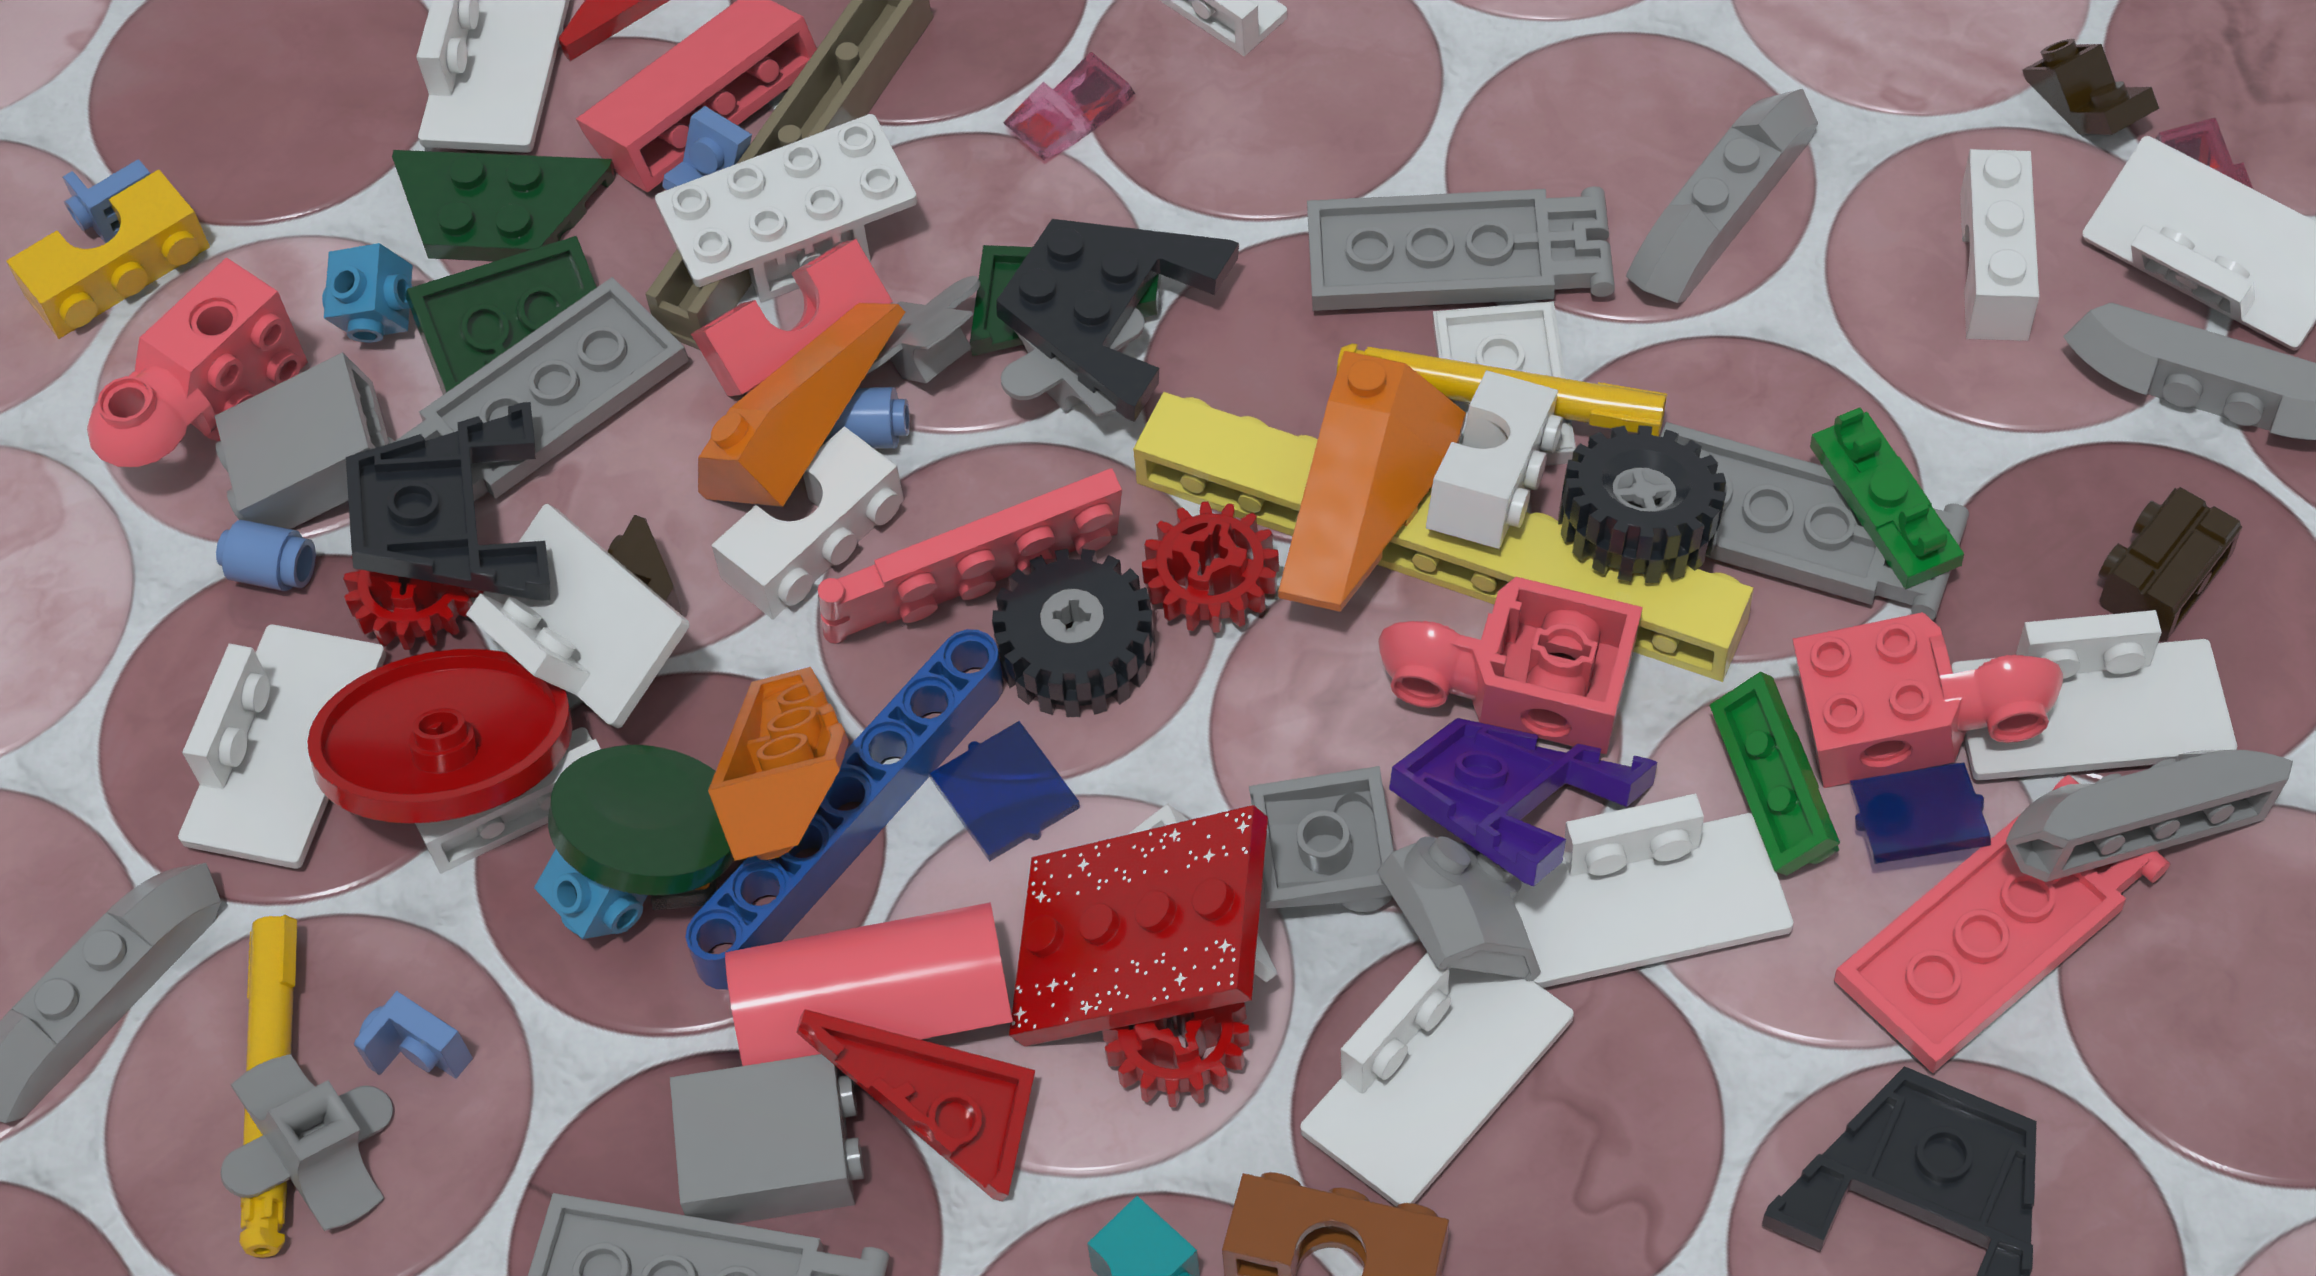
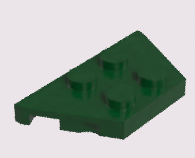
[392,150,616,262]

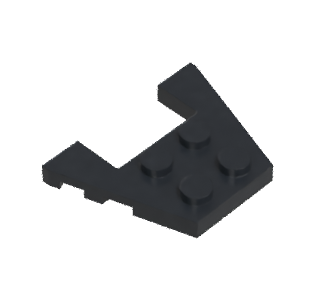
[996,219,1239,422]
[346,402,550,601]
[1762,1066,2037,1276]

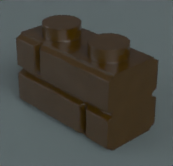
[2098,487,2243,642]

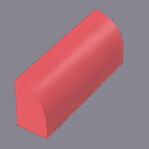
[576,0,817,193]
[725,902,1013,1066]

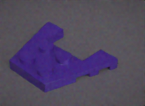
[1389,718,1658,887]

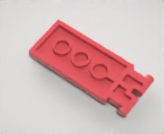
[818,468,1122,644]
[1834,775,2170,1073]

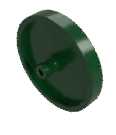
[548,745,734,895]

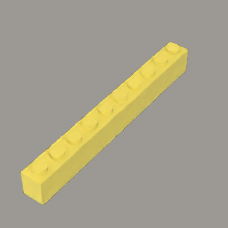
[1133,392,1754,682]

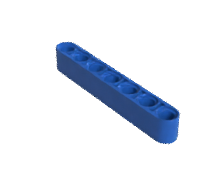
[685,629,1004,990]

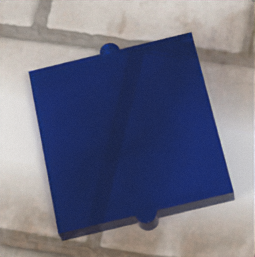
[929,721,1080,862]
[1850,762,1991,864]

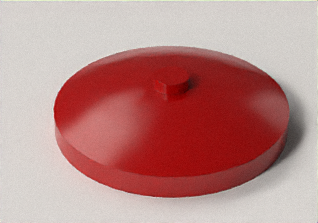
[307,649,573,823]

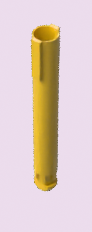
[1337,343,1667,436]
[239,915,297,1258]

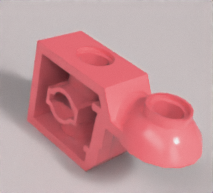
[87,257,308,467]
[1378,577,1643,755]
[1793,612,2063,788]

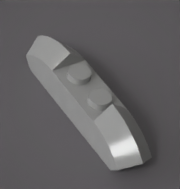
[1626,89,1818,303]
[2063,302,2316,440]
[2006,750,2293,882]
[0,863,221,1123]

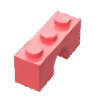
[691,239,893,396]

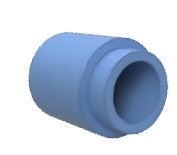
[823,387,910,449]
[216,519,316,591]

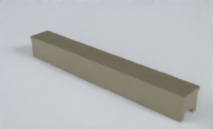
[646,0,934,350]

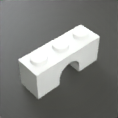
[1960,149,2039,341]
[1426,370,1563,549]
[711,426,904,620]

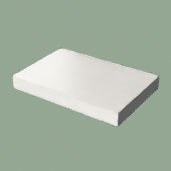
[1433,301,1576,466]

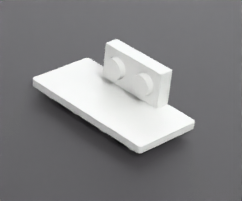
[416,0,570,153]
[655,114,917,303]
[2083,136,2316,351]
[466,504,690,728]
[1951,610,2237,781]
[178,624,386,869]
[1512,794,1793,988]
[1301,952,1573,1207]

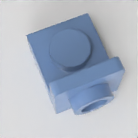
[662,106,752,190]
[62,159,151,243]
[354,991,473,1079]

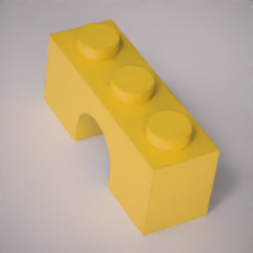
[6,169,210,339]

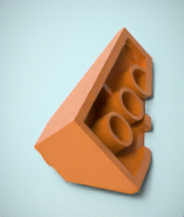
[698,303,905,507]
[1278,351,1466,612]
[708,667,849,861]

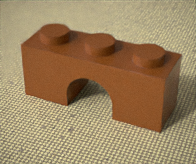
[1222,1172,1449,1276]

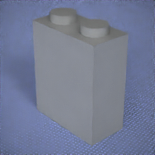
[215,352,389,529]
[670,1054,864,1224]

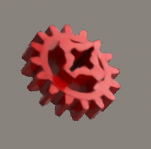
[1142,501,1279,633]
[343,556,484,650]
[1102,1002,1250,1107]

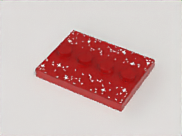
[1009,805,1268,1047]

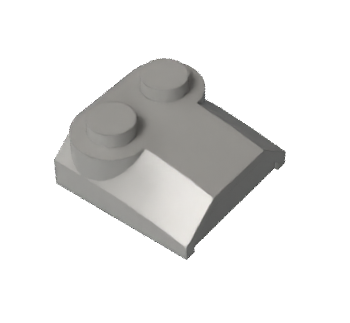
[1249,766,1393,912]
[1377,836,1541,981]

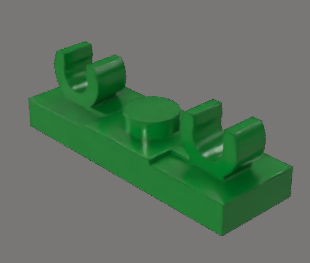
[1810,407,1964,590]
[1709,671,1840,876]

